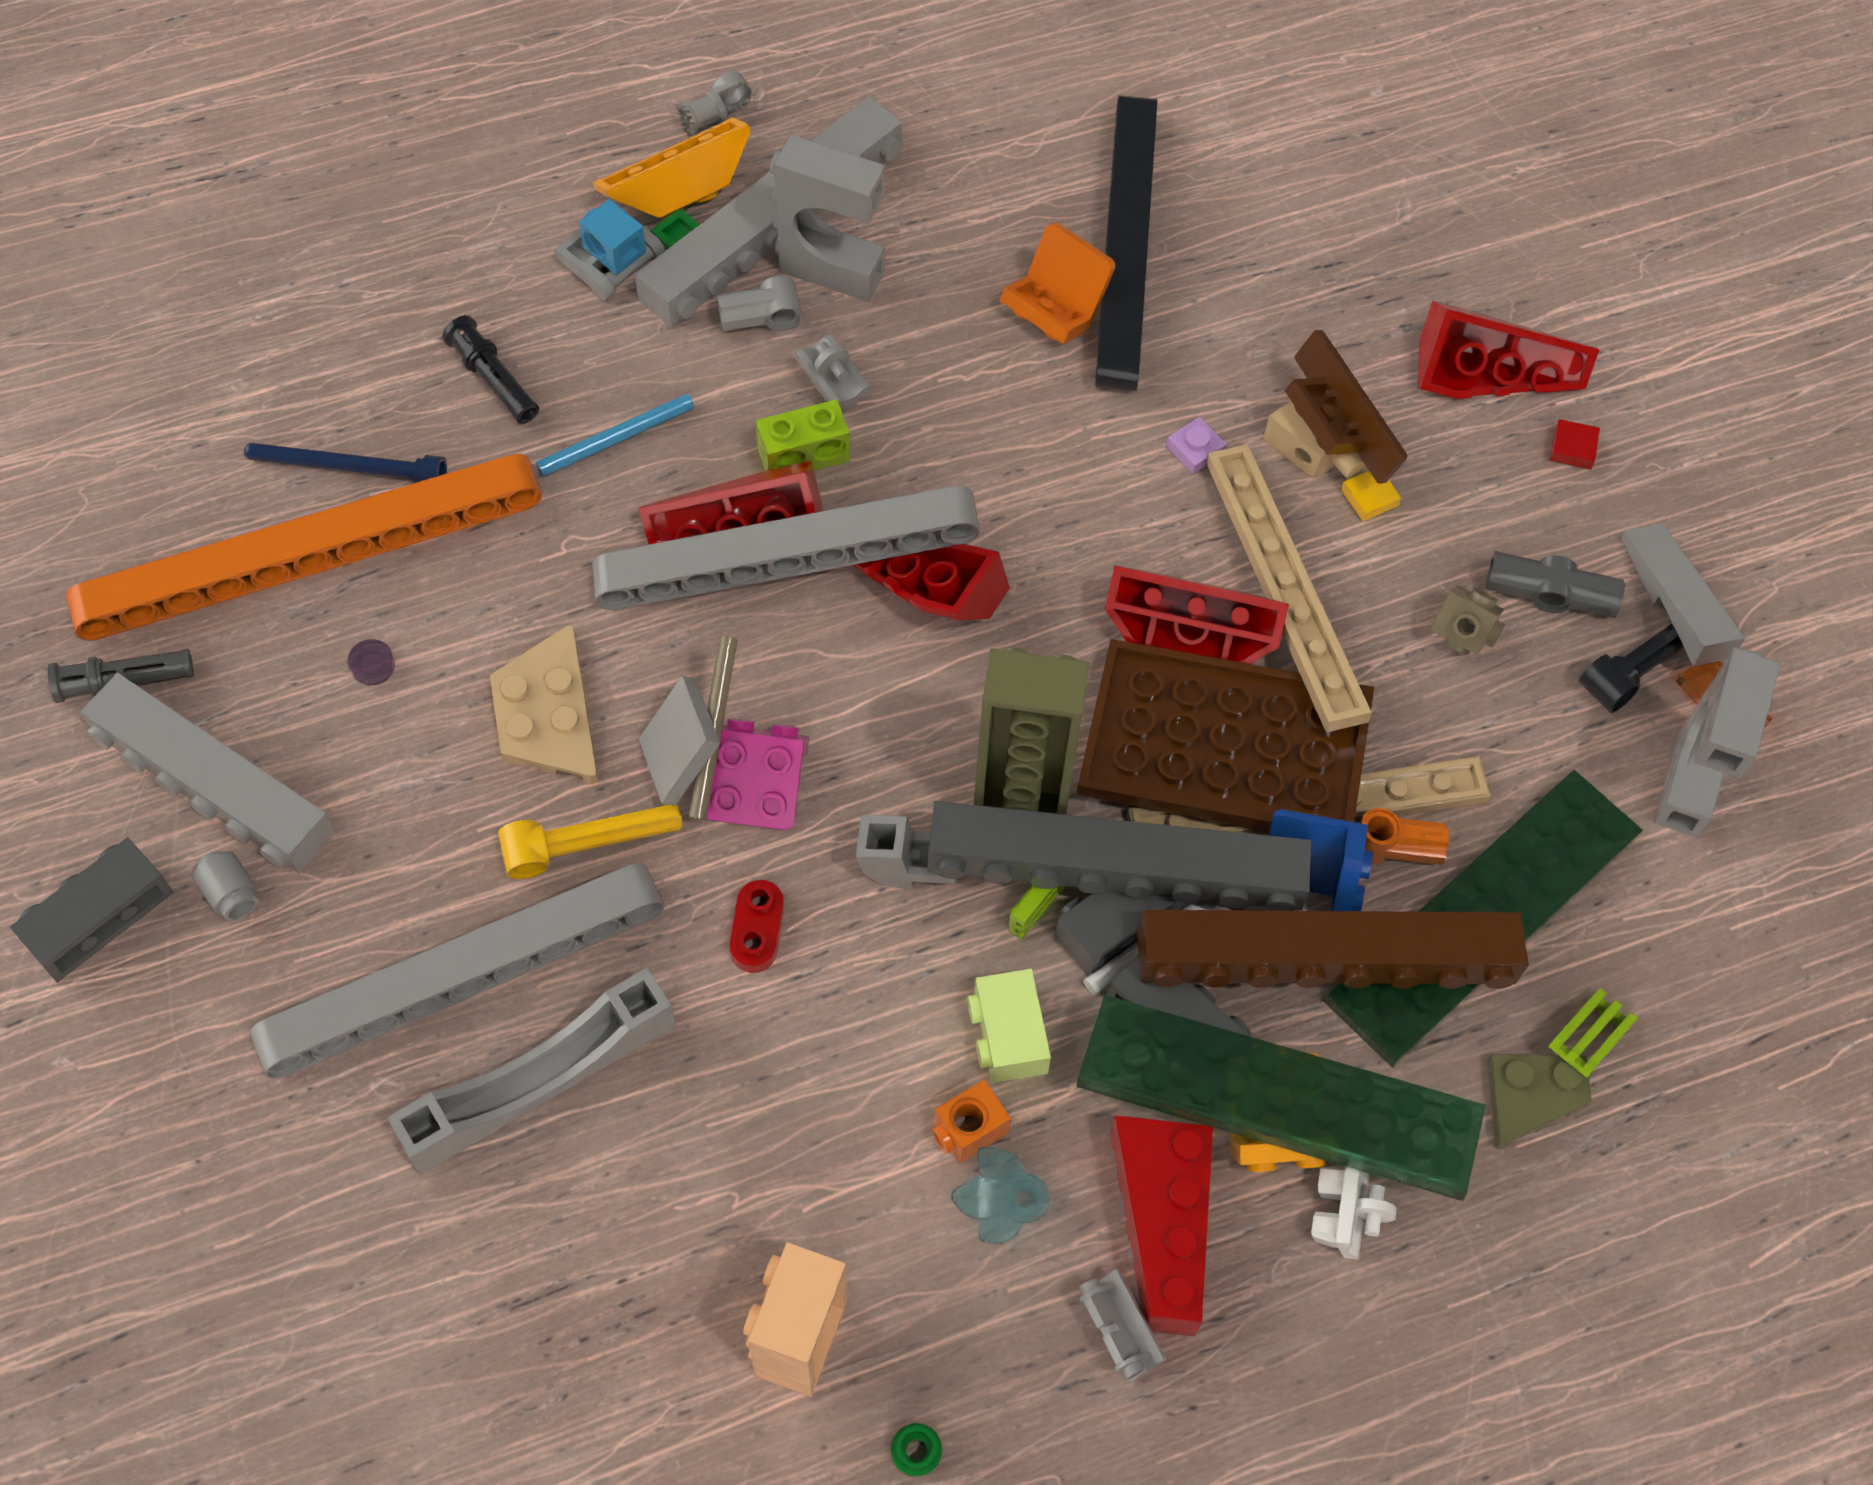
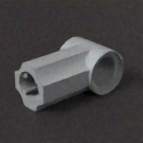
[716,275,802,331]

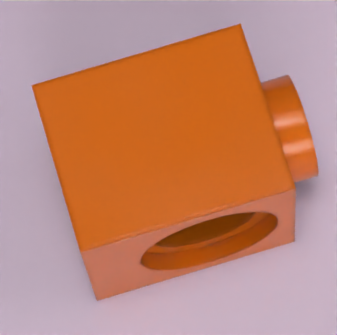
[931,1079,1011,1163]

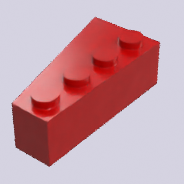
[1110,1115,1213,1337]

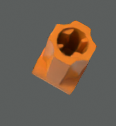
[1360,808,1449,865]

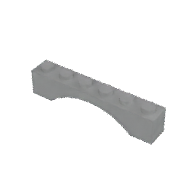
[387,968,676,1175]

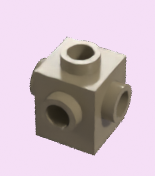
[1430,585,1505,655]

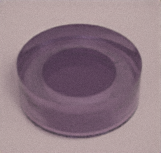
[347,639,395,686]

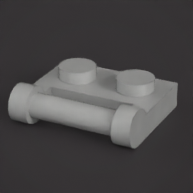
[555,216,665,301]

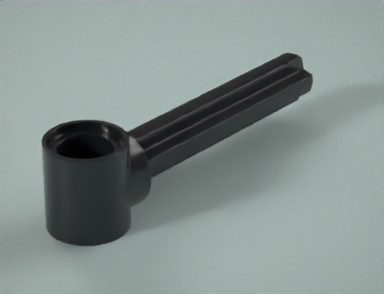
[1578,624,1684,713]

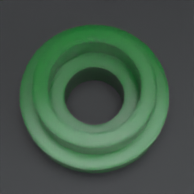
[891,1423,942,1477]

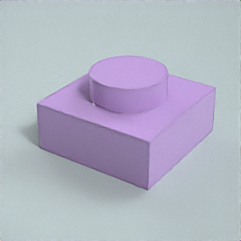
[1166,417,1227,475]

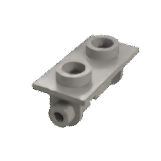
[1079,1268,1167,1384]

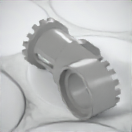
[676,71,753,136]

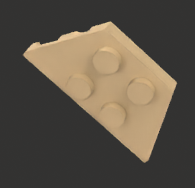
[490,625,599,784]

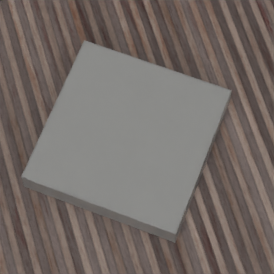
[639,676,720,806]

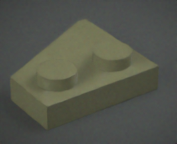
[1487,1054,1592,1149]

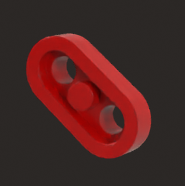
[730,880,784,973]

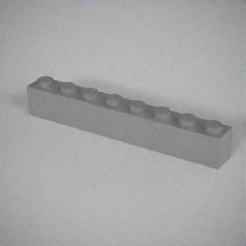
[635,96,902,328]

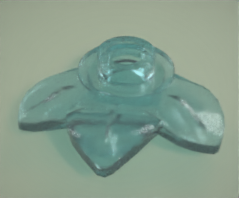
[951,1147,1050,1244]

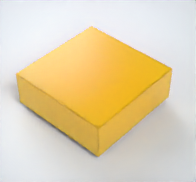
[1341,471,1402,522]

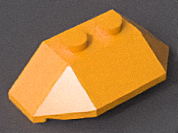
[593,117,751,219]

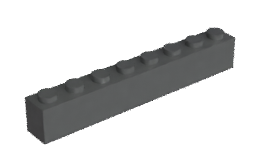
[928,801,1311,911]

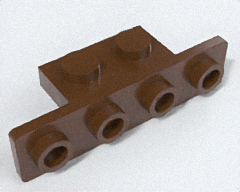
[1285,330,1407,484]

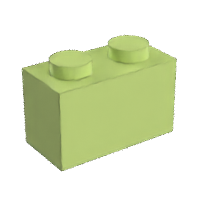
[967,968,1051,1083]

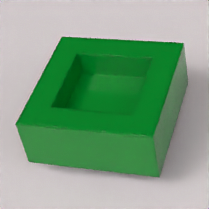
[650,208,700,251]

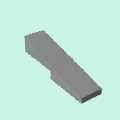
[1621,524,1745,666]

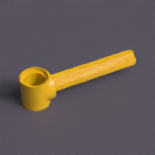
[498,805,682,880]

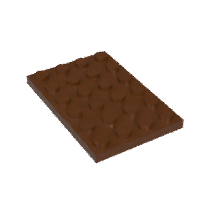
[1077,639,1374,832]

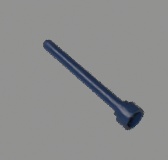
[244,443,447,483]

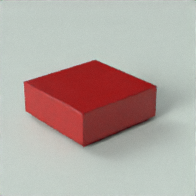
[1550,419,1600,470]

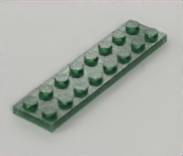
[1324,769,1643,1068]
[1077,995,1486,1201]

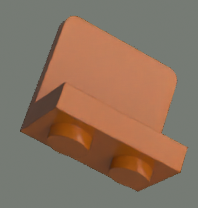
[999,222,1115,344]

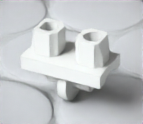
[1311,1157,1397,1260]

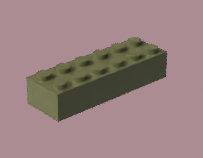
[974,648,1090,815]

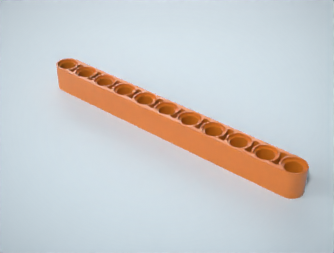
[66,454,542,640]

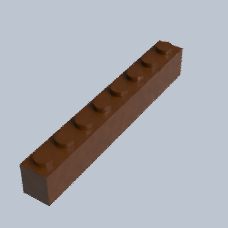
[1137,910,1529,989]

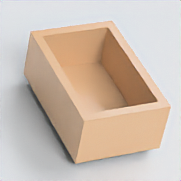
[743,1242,848,1397]

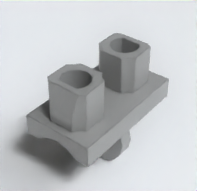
[795,333,870,413]

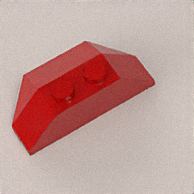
[1105,565,1289,664]

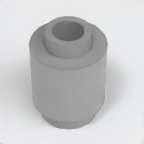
[193,851,259,922]

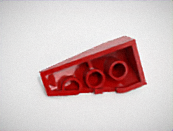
[639,461,823,545]
[852,544,1010,620]

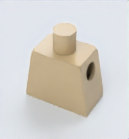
[1263,401,1365,480]

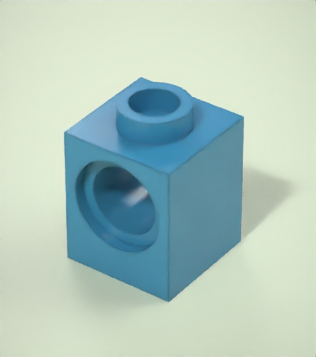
[579,199,647,275]

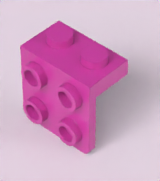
[707,718,809,830]

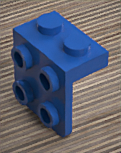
[1269,809,1373,911]

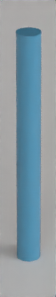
[535,394,694,477]

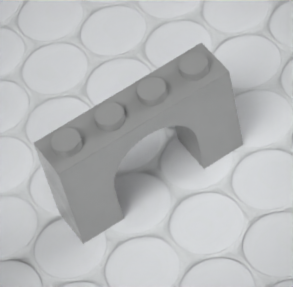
[770,134,885,302]
[1654,647,1781,838]

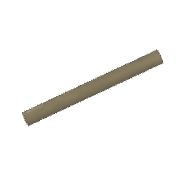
[689,636,738,820]

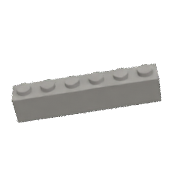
[80,672,335,873]

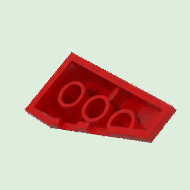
[1418,300,1600,399]

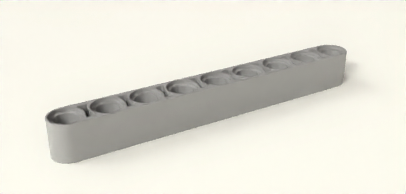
[592,486,980,610]
[250,863,665,1079]

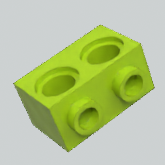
[755,399,850,471]

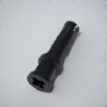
[442,315,539,424]

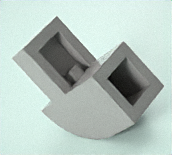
[855,815,957,890]

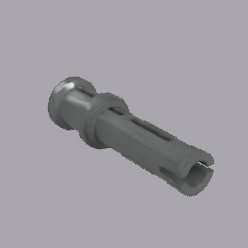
[48,648,194,703]

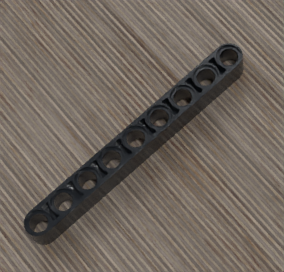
[1095,95,1158,391]

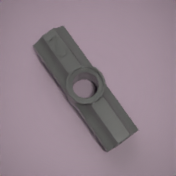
[1485,551,1625,618]

